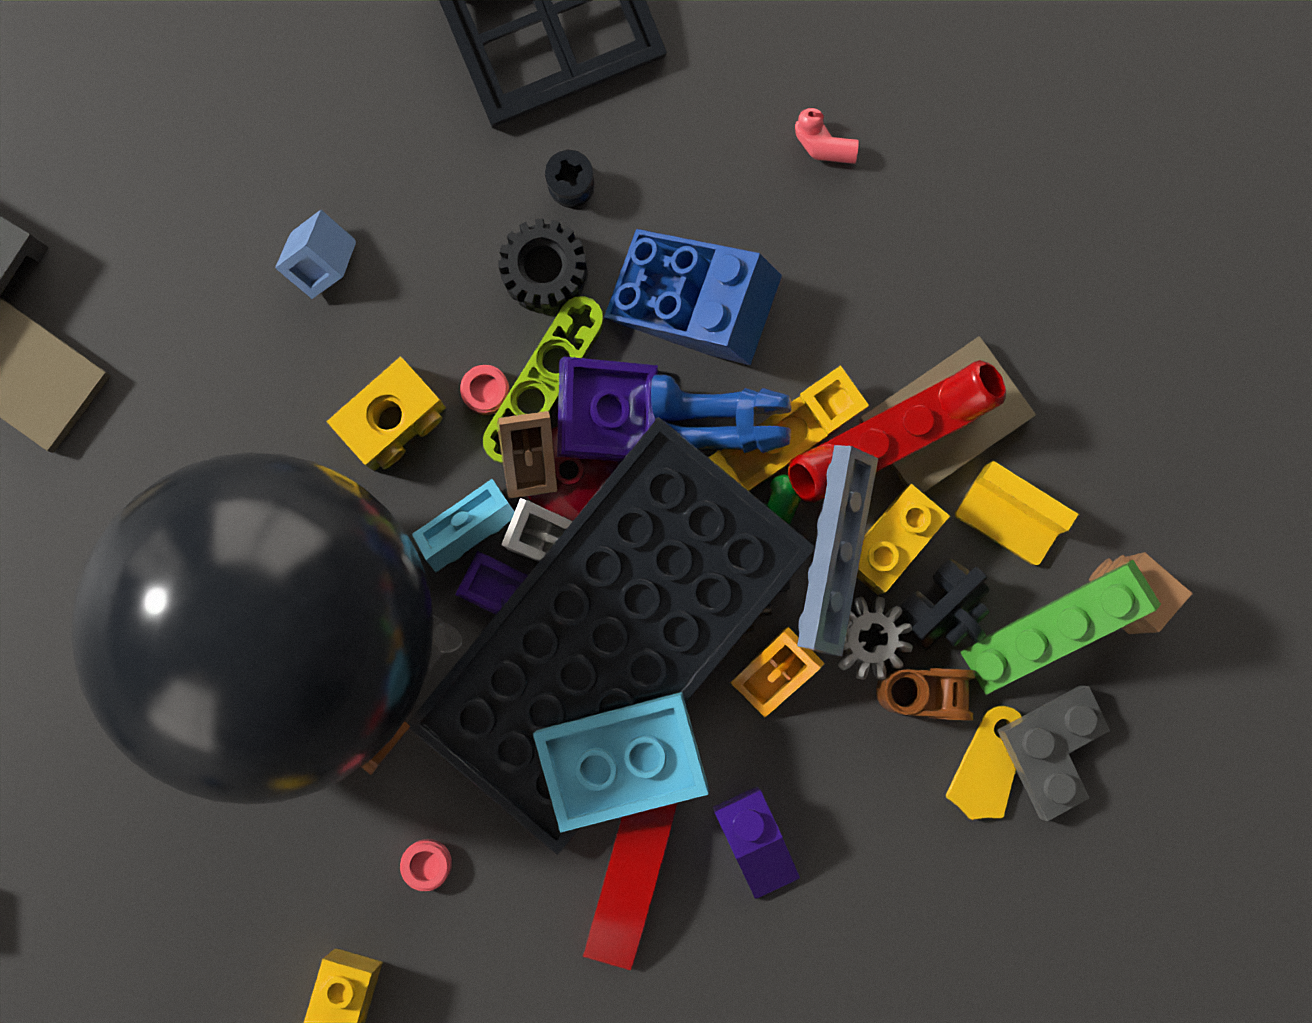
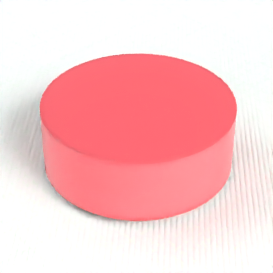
[460,365,510,415]
[400,839,452,891]

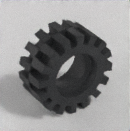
[498,218,588,313]

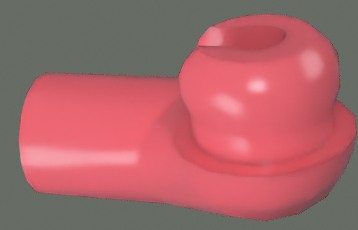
[795,108,859,164]

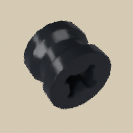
[545,149,595,208]

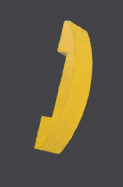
[708,365,869,491]

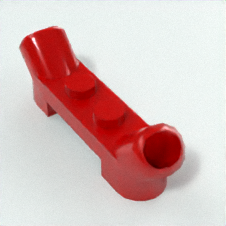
[788,360,1006,503]

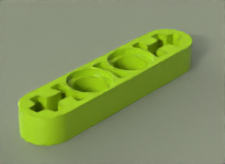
[483,296,604,465]

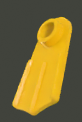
[946,706,1022,820]

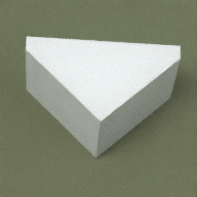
[501,498,573,562]

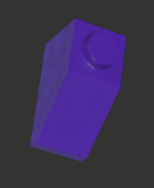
[713,786,800,899]

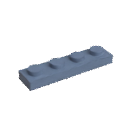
[797,445,878,657]

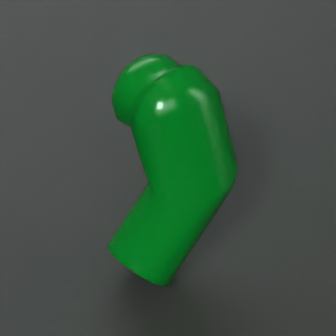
[767,475,801,524]

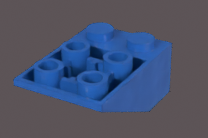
[604,229,782,365]

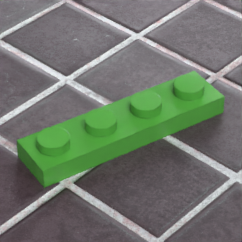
[960,560,1161,694]

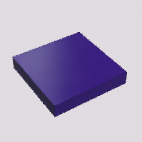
[557,357,658,461]

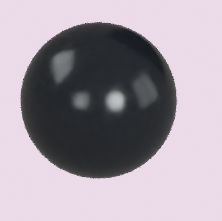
[71,452,434,805]

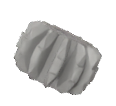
[838,597,913,680]

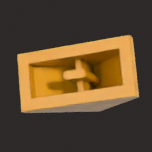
[730,627,825,717]

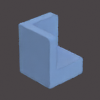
[275,210,356,299]

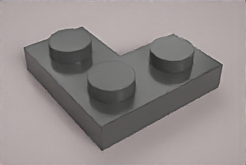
[997,685,1110,822]

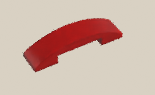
[583,803,678,970]

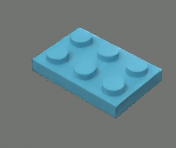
[533,692,710,833]

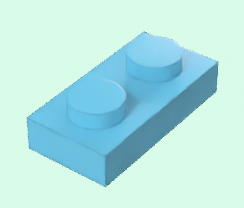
[412,479,515,572]

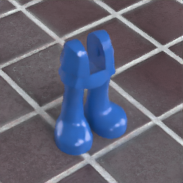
[651,375,792,453]

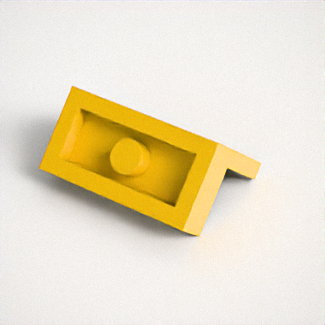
[955,461,1079,566]

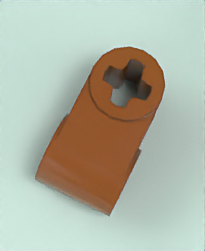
[876,668,975,720]

